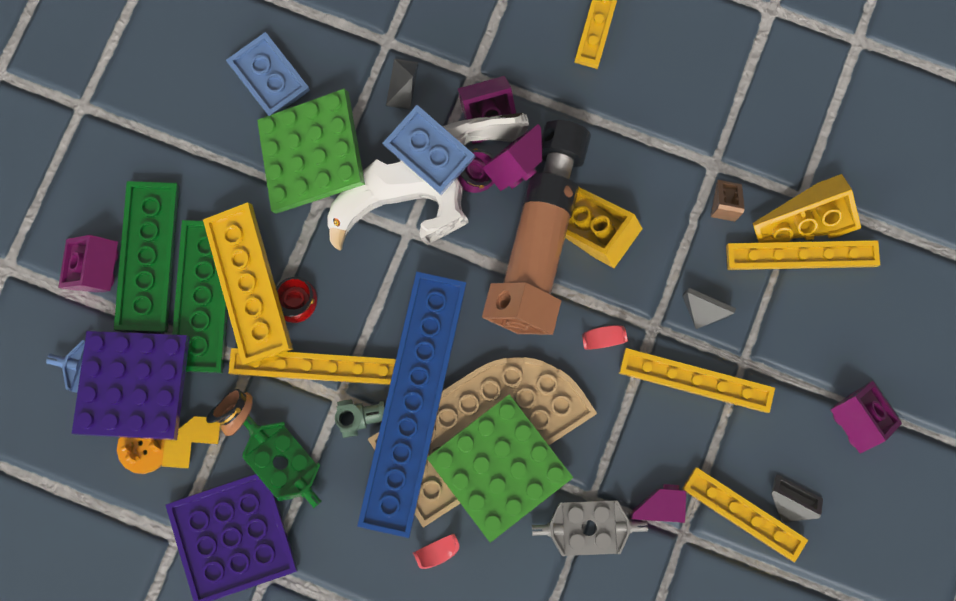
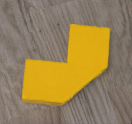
[162,416,220,468]

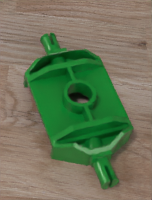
[242,415,322,509]

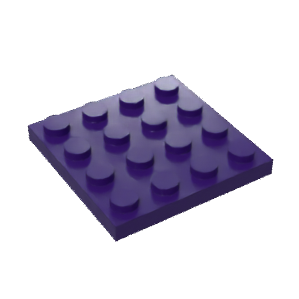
[71,331,190,440]
[165,474,298,601]

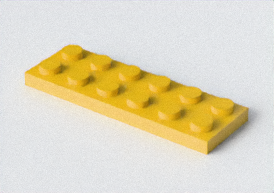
[203,202,293,365]

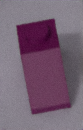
[629,484,686,523]

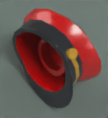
[276,277,317,323]

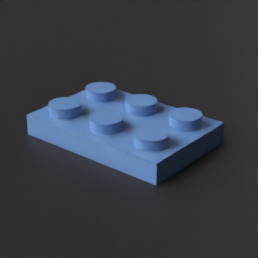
[226,32,310,116]
[382,105,475,195]

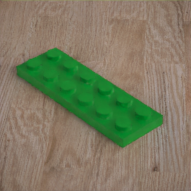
[114,181,179,333]
[172,220,228,373]

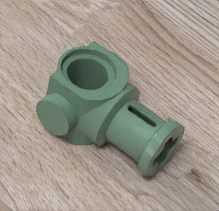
[335,399,385,438]

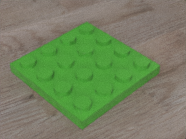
[257,89,365,214]
[427,394,573,543]

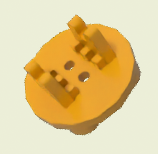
[117,437,165,474]

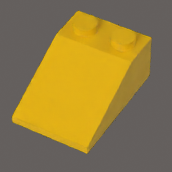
[565,187,643,268]

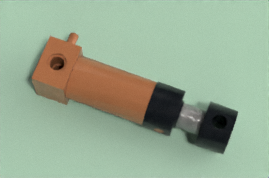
[482,120,591,335]

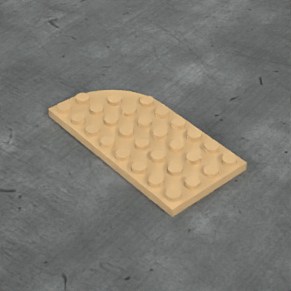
[368,357,597,528]

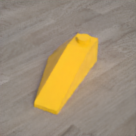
[752,174,861,243]

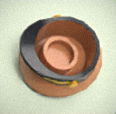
[206,389,253,436]

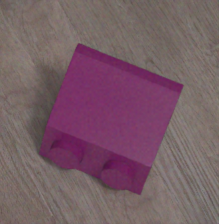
[458,76,516,144]
[482,124,542,191]
[58,235,118,293]
[831,381,902,454]

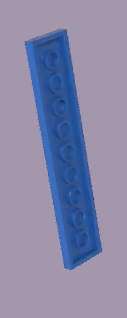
[357,271,466,538]

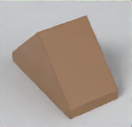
[711,180,745,222]

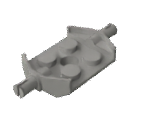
[532,501,648,556]

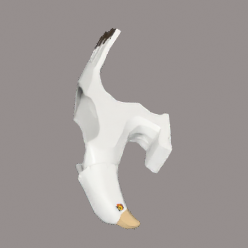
[327,113,529,251]

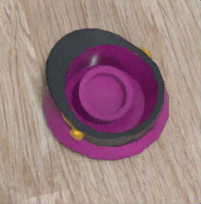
[457,149,494,193]

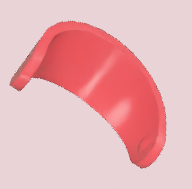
[582,325,628,350]
[413,534,459,569]

